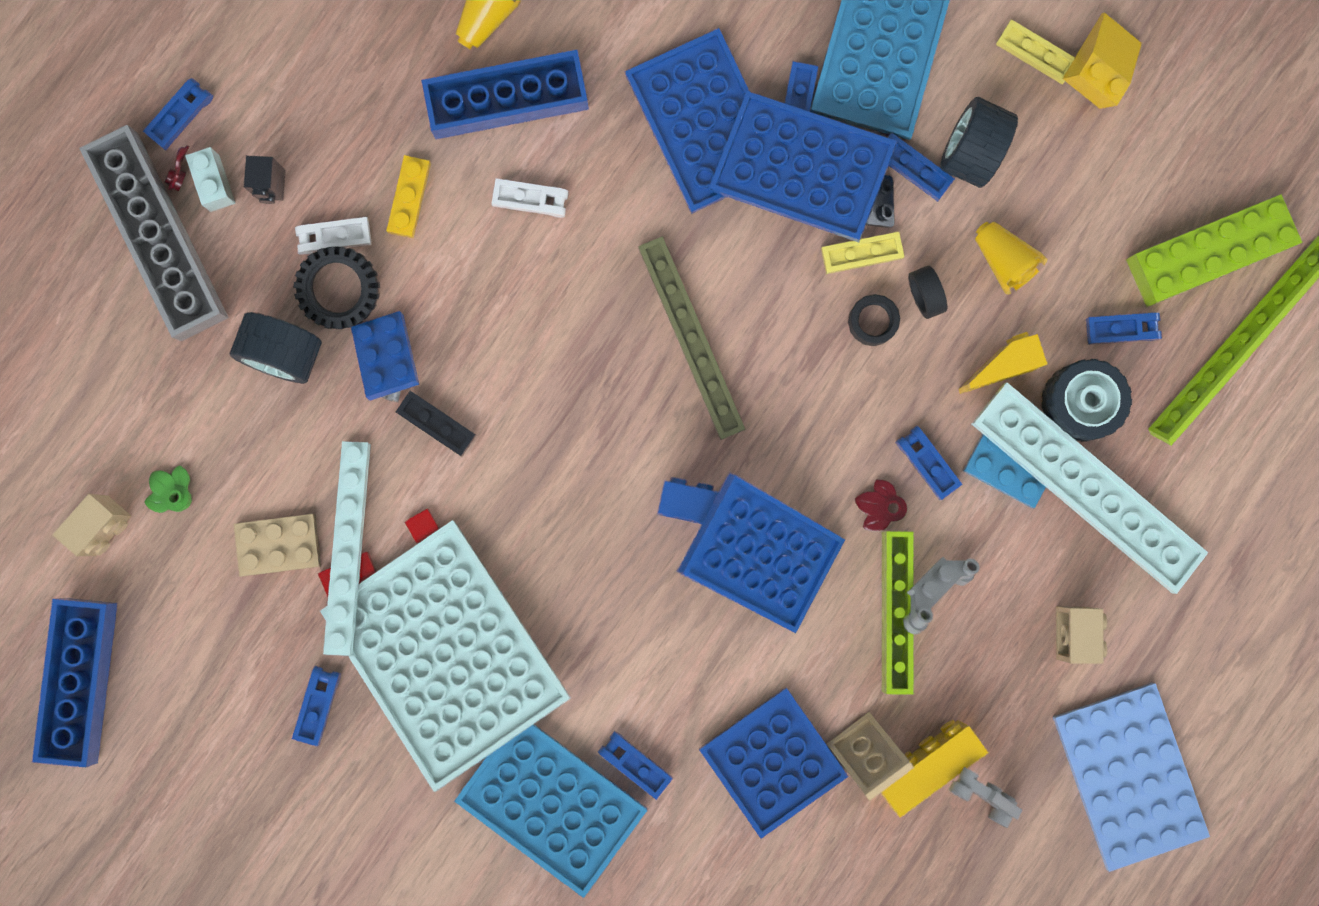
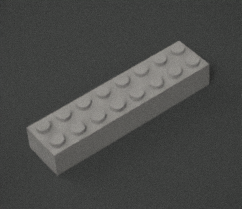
[79,125,229,342]

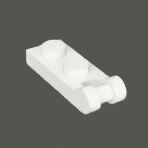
[492,179,569,218]
[295,217,372,255]

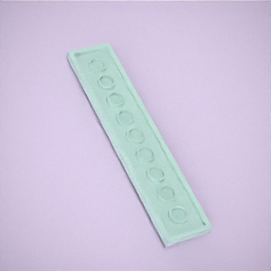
[971,382,1208,594]

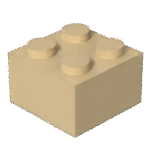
[53,494,131,556]
[1056,606,1107,664]

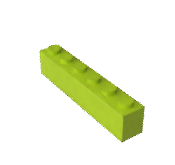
[882,531,914,695]

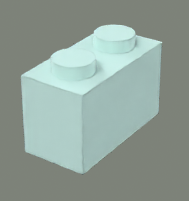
[185,147,236,212]

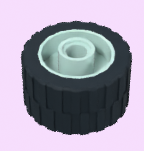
[940,97,1018,188]
[229,312,322,384]
[1041,359,1132,442]

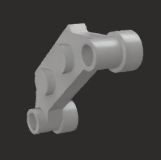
[904,557,979,634]
[949,767,1023,828]

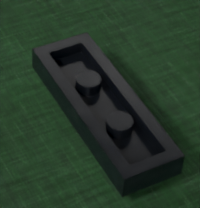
[395,391,477,457]

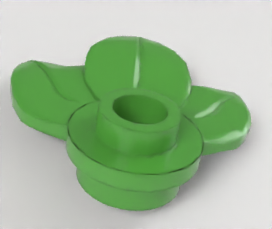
[144,465,192,513]

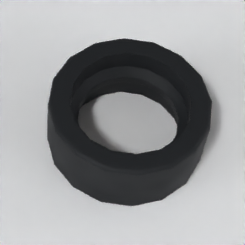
[908,265,948,319]
[848,294,901,346]

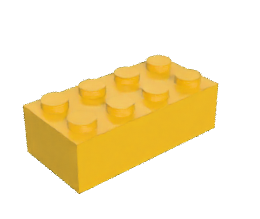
[881,720,988,818]

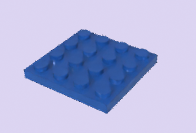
[699,687,848,839]

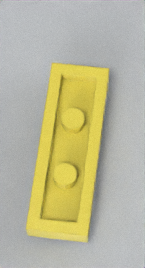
[996,19,1075,84]
[821,232,904,274]

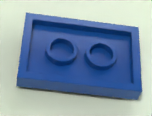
[351,311,420,401]

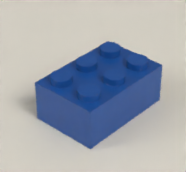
[658,477,719,524]

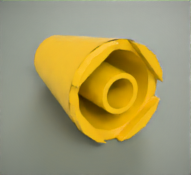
[455,0,521,50]
[975,222,1048,295]

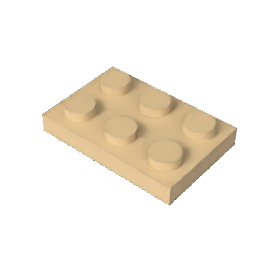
[234,514,321,577]
[827,712,914,801]

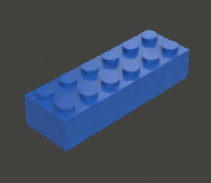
[421,50,589,139]
[32,598,118,768]

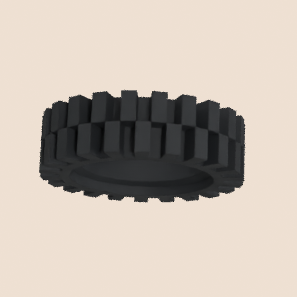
[293,246,380,329]

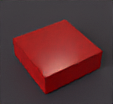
[404,509,440,544]

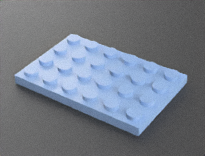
[1053,683,1210,872]

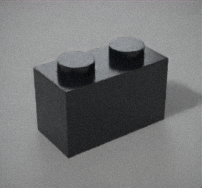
[244,155,286,204]

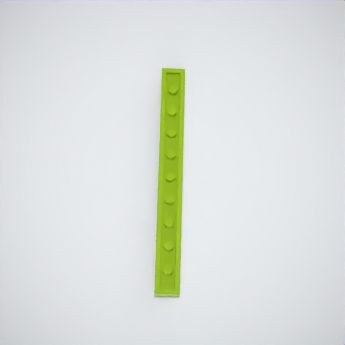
[1148,236,1319,446]

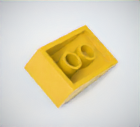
[1062,12,1142,109]
[958,332,1048,394]

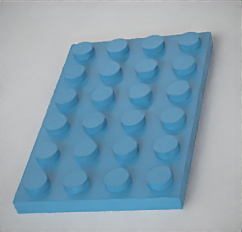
[810,0,950,140]
[454,724,648,898]

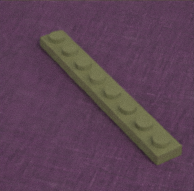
[638,236,745,440]

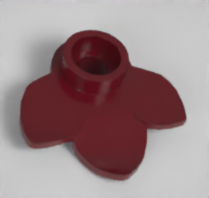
[164,145,190,192]
[855,479,908,531]

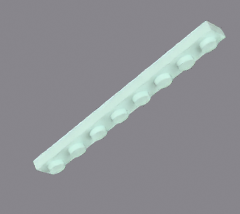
[323,441,371,656]

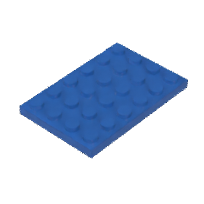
[625,28,750,214]
[709,91,897,242]
[677,473,845,633]

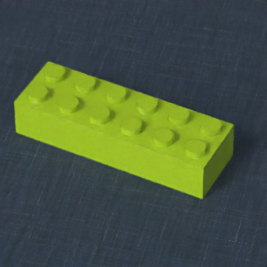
[1126,194,1303,307]

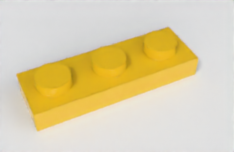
[386,155,431,239]

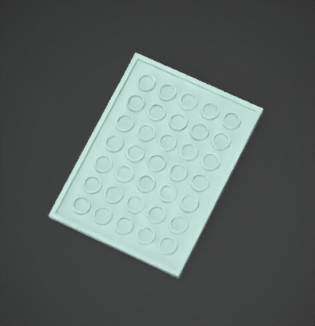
[320,520,571,792]

